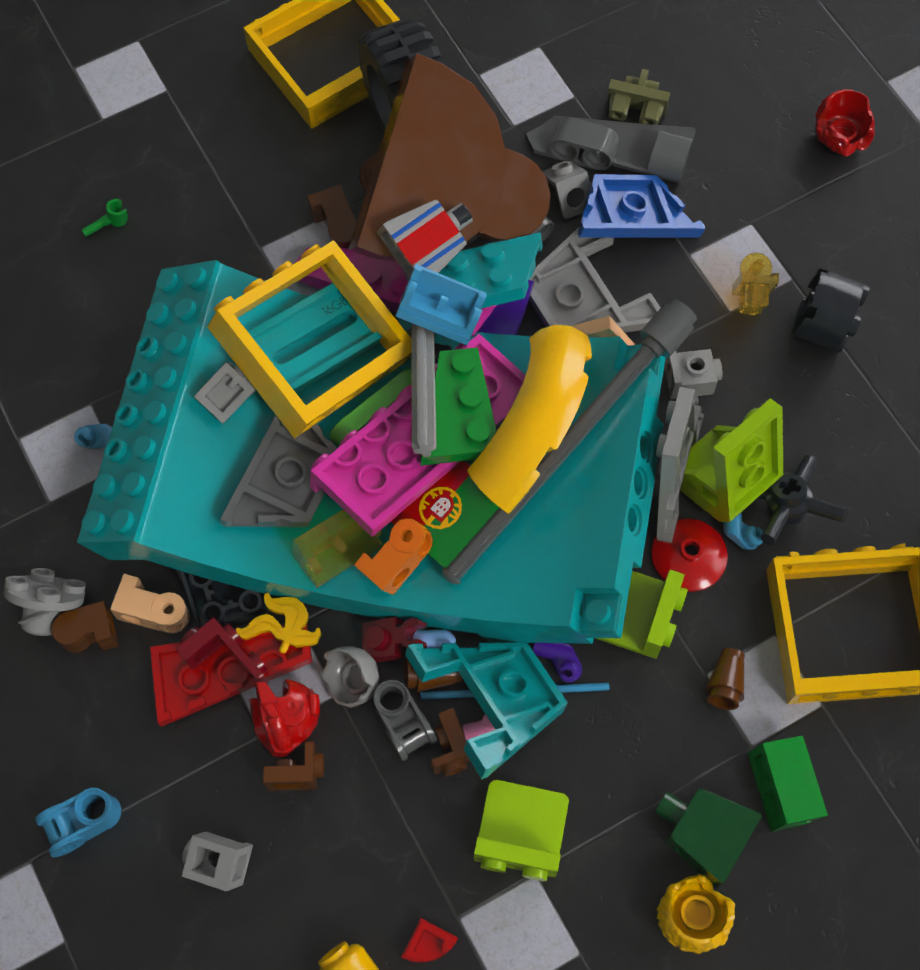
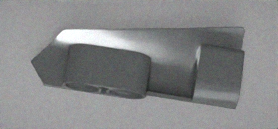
[525,115,696,184]

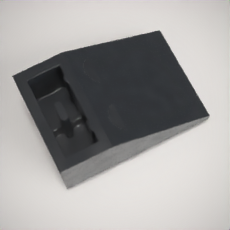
[180,571,274,628]

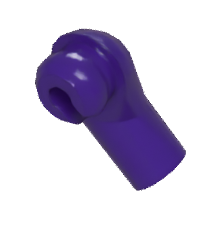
[533,643,582,683]

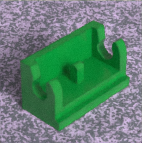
[748,735,828,832]

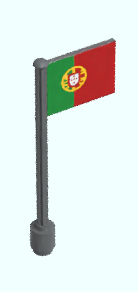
[390,299,697,585]

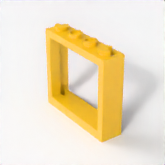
[243,0,400,129]
[207,240,412,439]
[766,543,920,704]

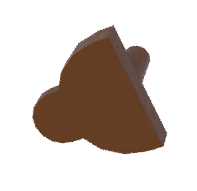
[348,53,550,262]

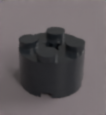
[792,268,870,352]

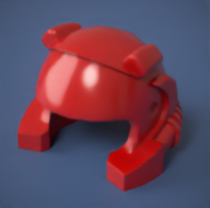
[249,679,320,758]

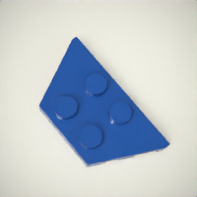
[578,174,706,238]

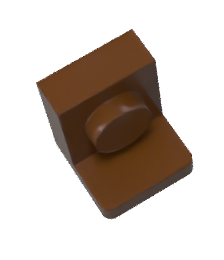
[430,708,470,777]
[263,741,324,791]

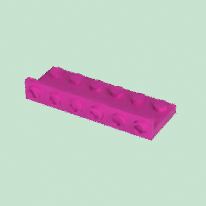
[310,334,525,537]

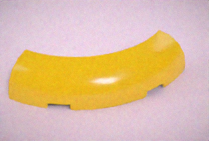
[467,325,592,514]

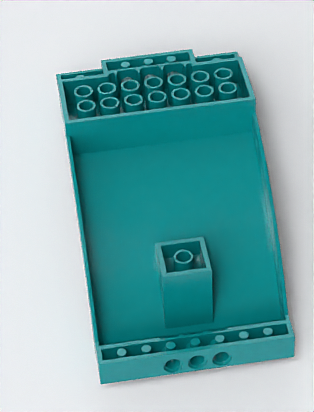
[77,260,666,644]

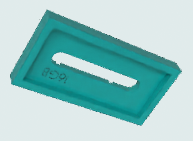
[248,283,382,393]

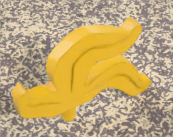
[236,593,322,654]

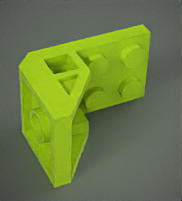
[680,398,783,522]

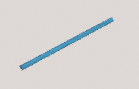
[420,682,610,700]

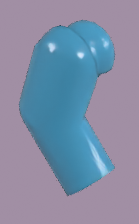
[74,424,112,449]
[723,513,763,550]

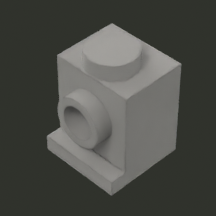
[664,349,723,399]
[182,832,253,891]

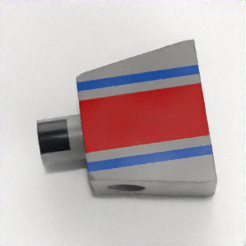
[376,200,473,278]

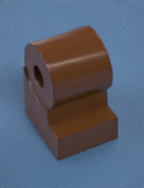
[52,601,119,653]

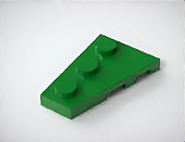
[420,347,497,466]

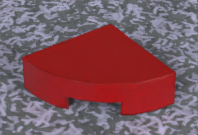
[402,918,458,963]

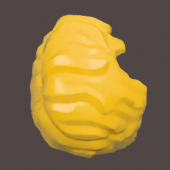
[656,874,735,954]

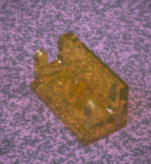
[292,510,383,588]

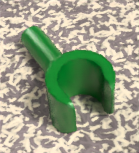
[82,198,128,237]

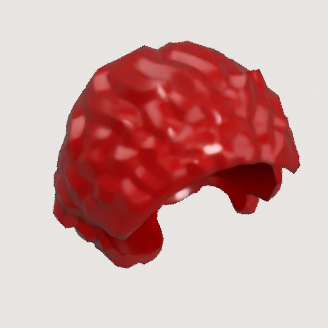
[815,89,875,157]

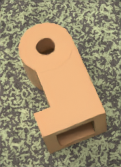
[110,574,190,634]

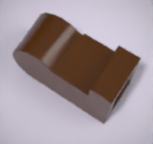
[307,184,357,248]

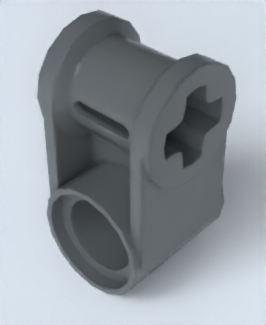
[373,680,438,762]

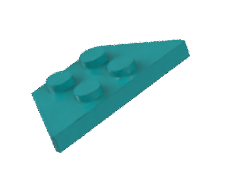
[405,232,543,309]

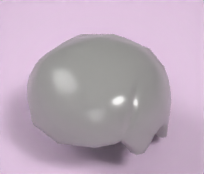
[320,646,379,708]

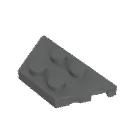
[220,416,337,527]

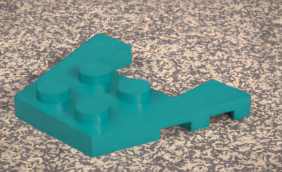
[405,642,568,779]

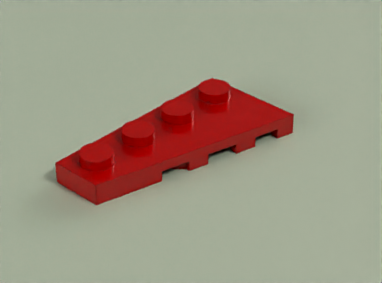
[150,624,313,727]

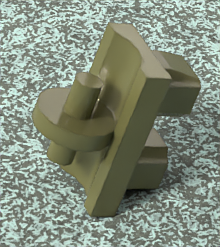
[607,68,671,125]

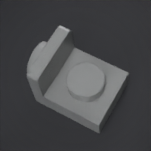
[194,362,256,424]

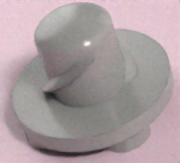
[3,568,86,636]

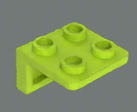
[595,570,688,659]
[474,780,569,881]

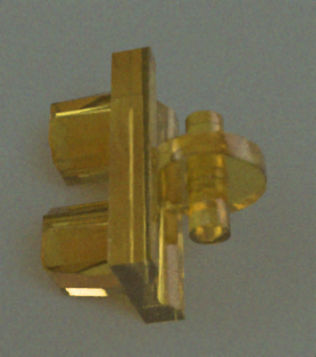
[731,252,779,315]

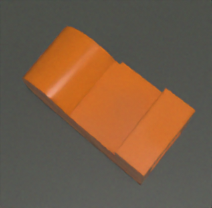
[354,518,433,595]

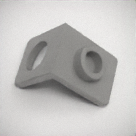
[542,161,590,219]

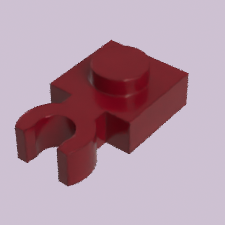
[362,617,427,663]

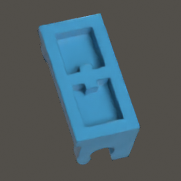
[396,264,487,345]

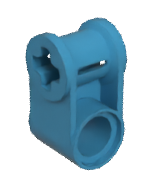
[35,788,122,857]

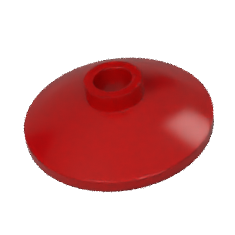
[651,519,728,592]

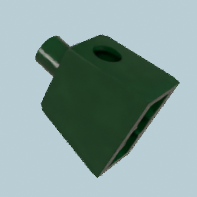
[654,788,762,888]

